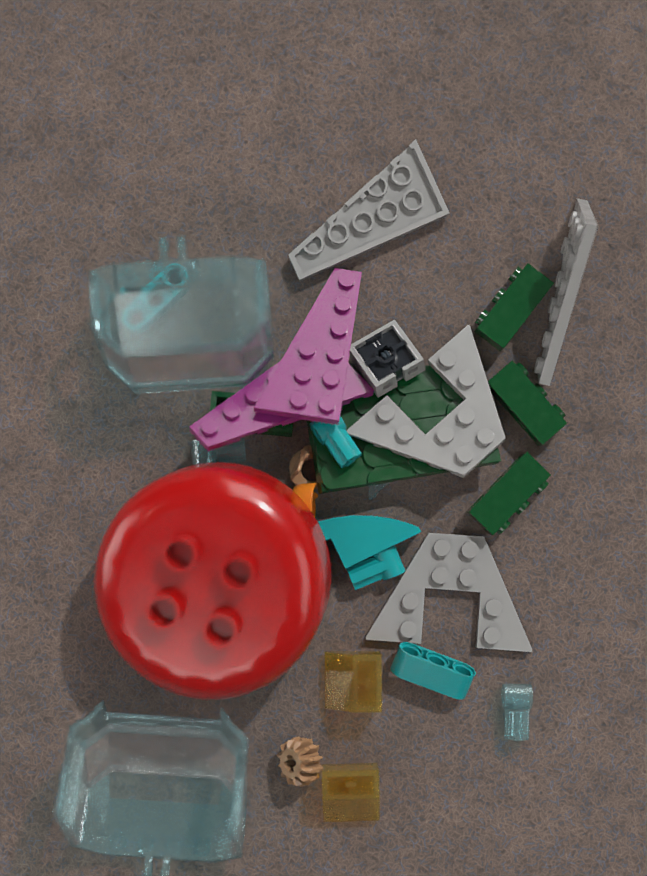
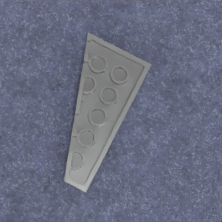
[288,139,450,282]

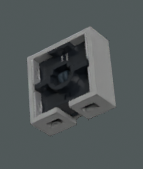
[349,320,425,397]

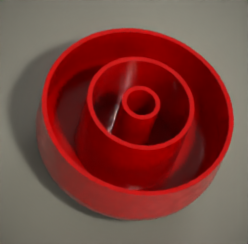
[94,462,331,699]

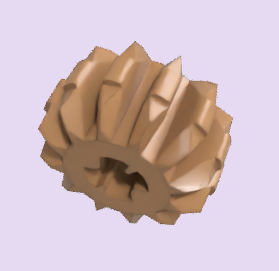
[277,737,324,787]

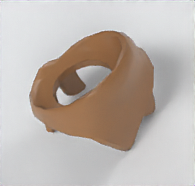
[289,445,318,490]

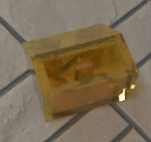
[325,651,382,712]
[322,763,380,822]

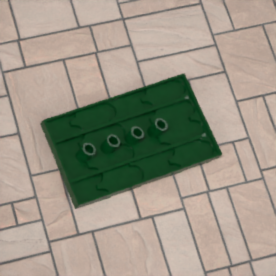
[306,365,501,494]

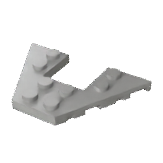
[346,325,505,478]
[365,532,532,652]

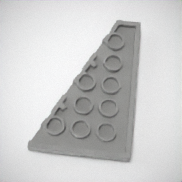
[534,198,598,386]

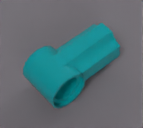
[310,416,362,468]
[346,546,406,590]

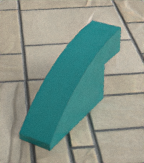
[318,515,421,569]

